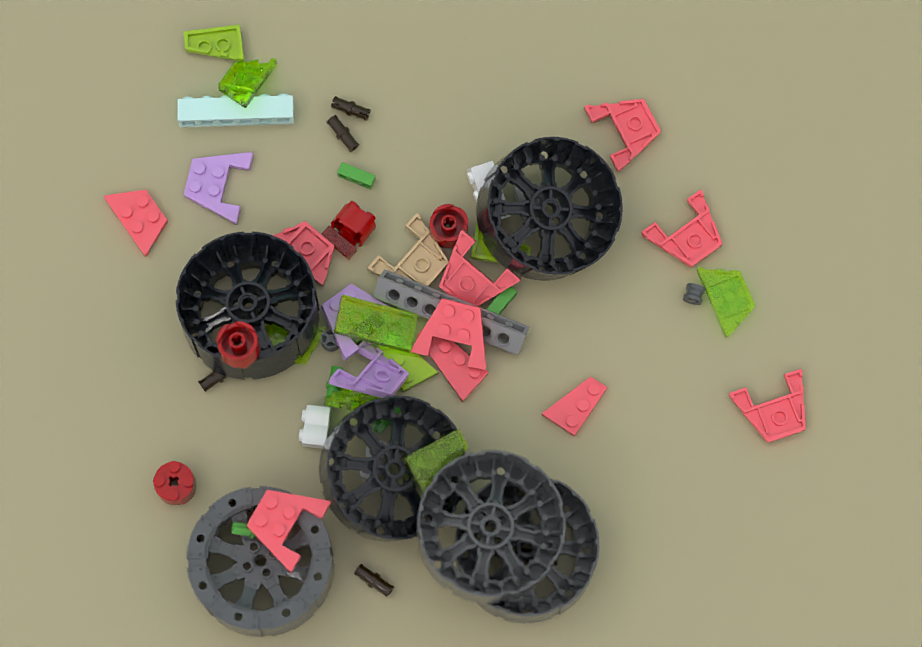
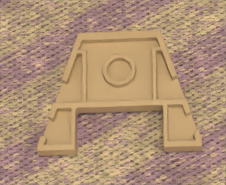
[367,213,449,287]

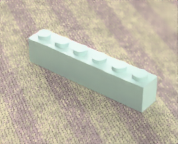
[178,93,294,127]

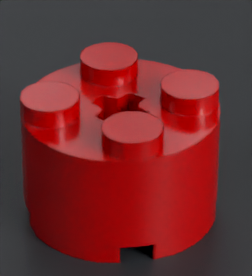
[331,201,376,247]
[429,204,469,248]
[217,321,260,369]
[153,461,196,505]

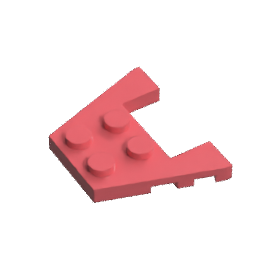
[584,99,661,172]
[641,189,722,268]
[439,230,521,306]
[411,298,487,370]
[729,369,806,443]
[247,490,331,573]

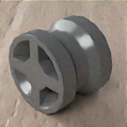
[683,283,705,305]
[321,329,339,352]

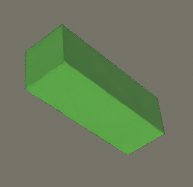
[337,162,376,190]
[486,287,517,315]

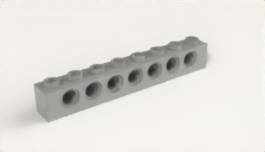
[373,269,530,355]

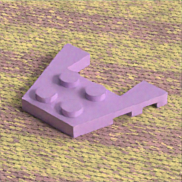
[184,152,253,225]
[321,284,403,361]
[329,338,409,398]

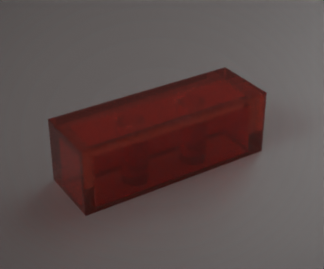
[321,226,357,260]

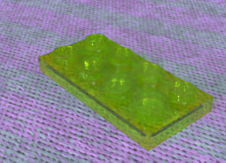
[334,294,418,353]

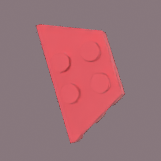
[104,190,168,257]
[273,221,335,287]

